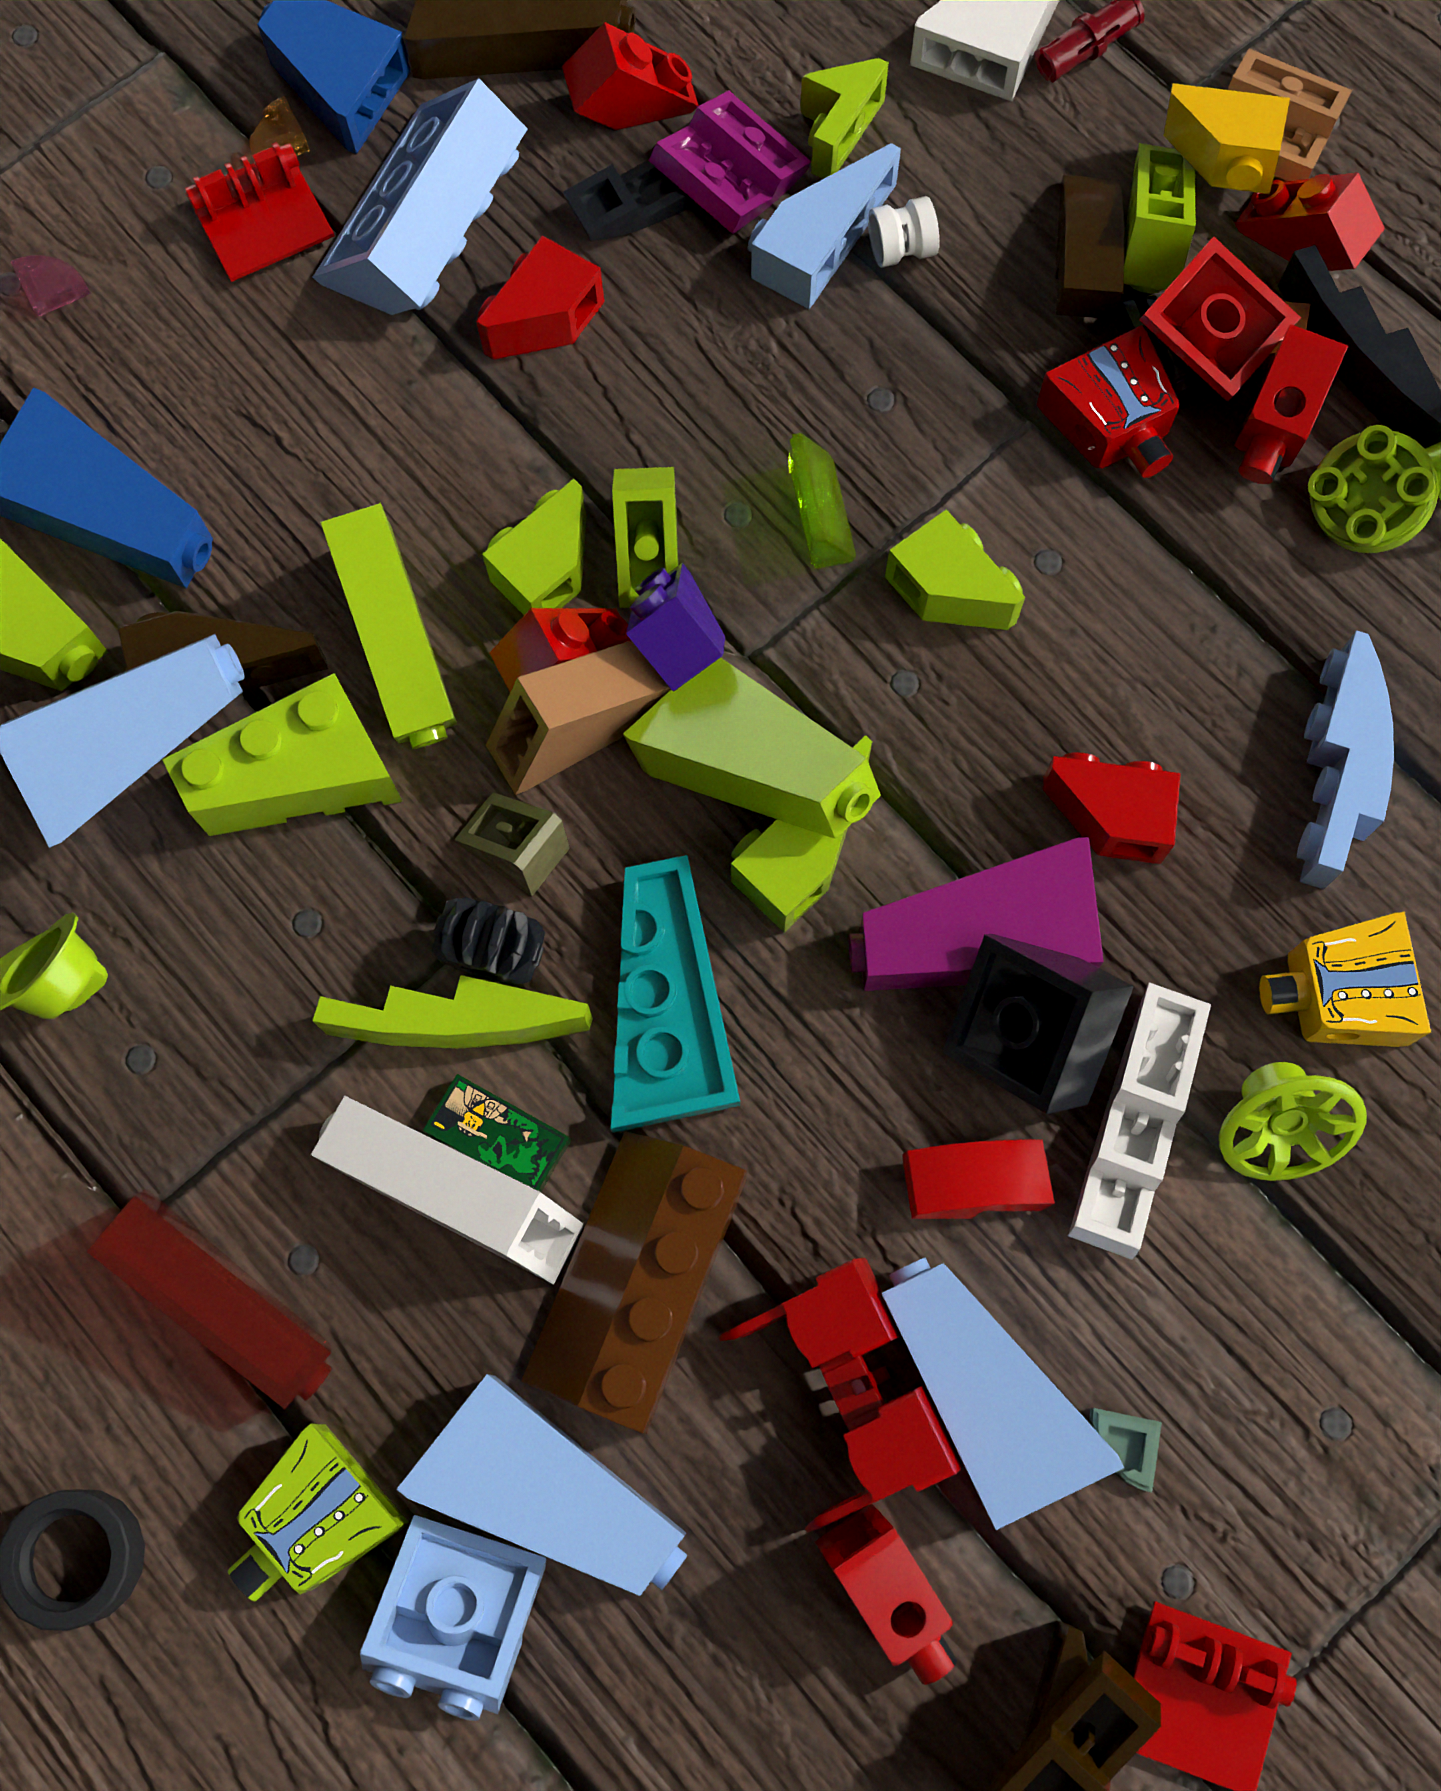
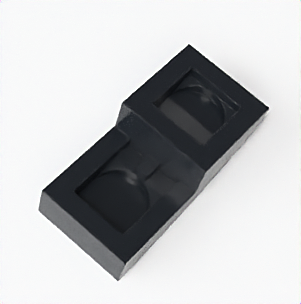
[563,159,695,241]

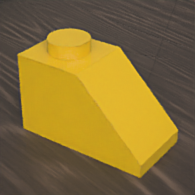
[1163,83,1290,194]

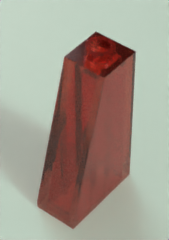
[86,1188,332,1409]

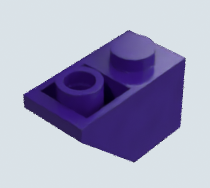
[626,563,725,692]

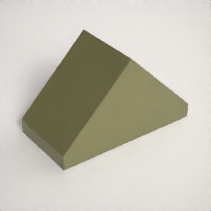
[455,792,570,896]

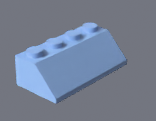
[313,78,527,315]

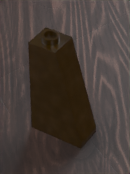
[404,0,636,79]

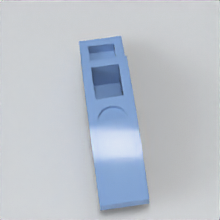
[1297,630,1394,890]

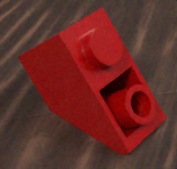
[562,22,699,130]
[1235,172,1385,271]
[476,235,605,360]
[489,608,631,692]
[1042,752,1181,864]

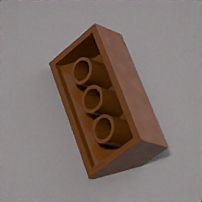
[521,1131,747,1434]

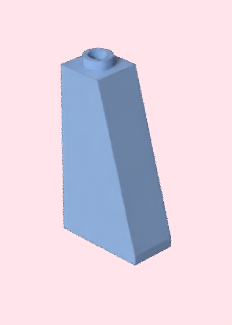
[0,634,245,848]
[882,1258,1124,1530]
[397,1374,687,1596]

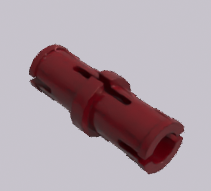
[1034,0,1145,83]

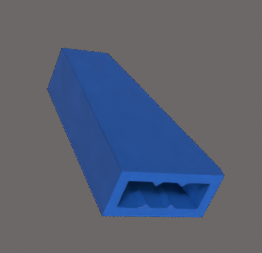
[0,387,213,589]

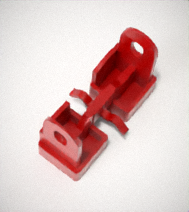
[718,1258,964,1533]

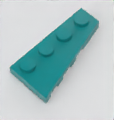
[611,855,740,1133]

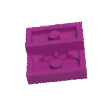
[649,91,811,234]

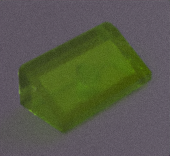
[788,433,856,569]

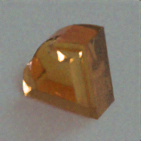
[250,96,310,156]

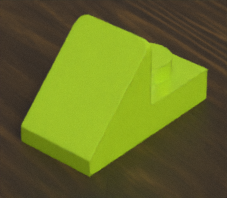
[800,58,889,179]

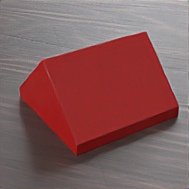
[1139,236,1301,402]

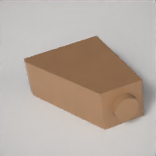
[486,640,671,795]

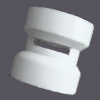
[868,196,939,268]

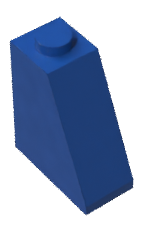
[257,0,411,154]

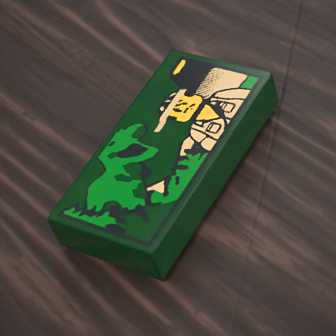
[423,1074,571,1192]

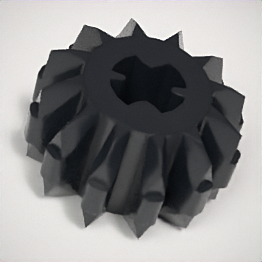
[431,897,545,985]

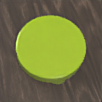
[1308,425,1439,553]

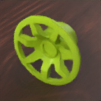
[1219,1062,1366,1181]

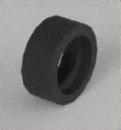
[0,1489,145,1631]

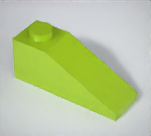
[1123,143,1196,293]

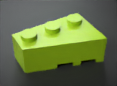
[162,673,403,836]

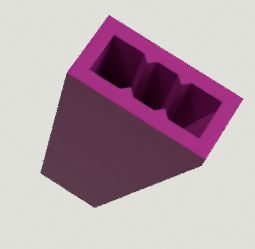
[848,837,1104,991]

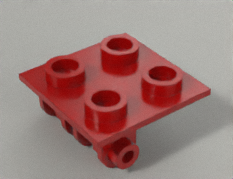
[185,142,335,282]
[1133,1601,1296,1791]

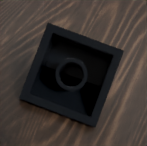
[942,934,1134,1114]

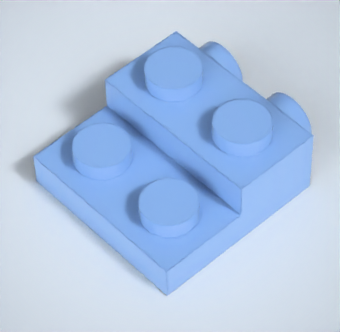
[360,1515,546,1721]

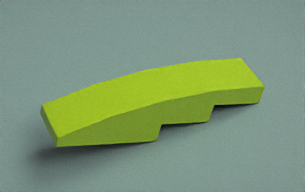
[313,975,593,1049]

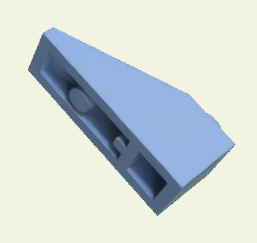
[748,143,901,309]

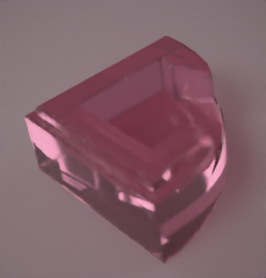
[10,255,91,317]

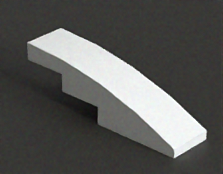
[1068,982,1211,1260]

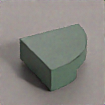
[1089,1408,1162,1493]

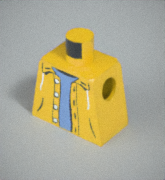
[1259,912,1431,1047]

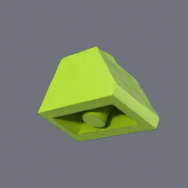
[612,467,678,608]

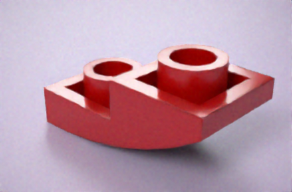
[902,1139,1055,1219]

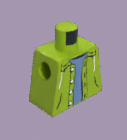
[228,1424,409,1601]

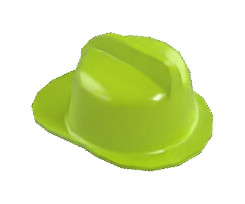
[0,912,108,1019]

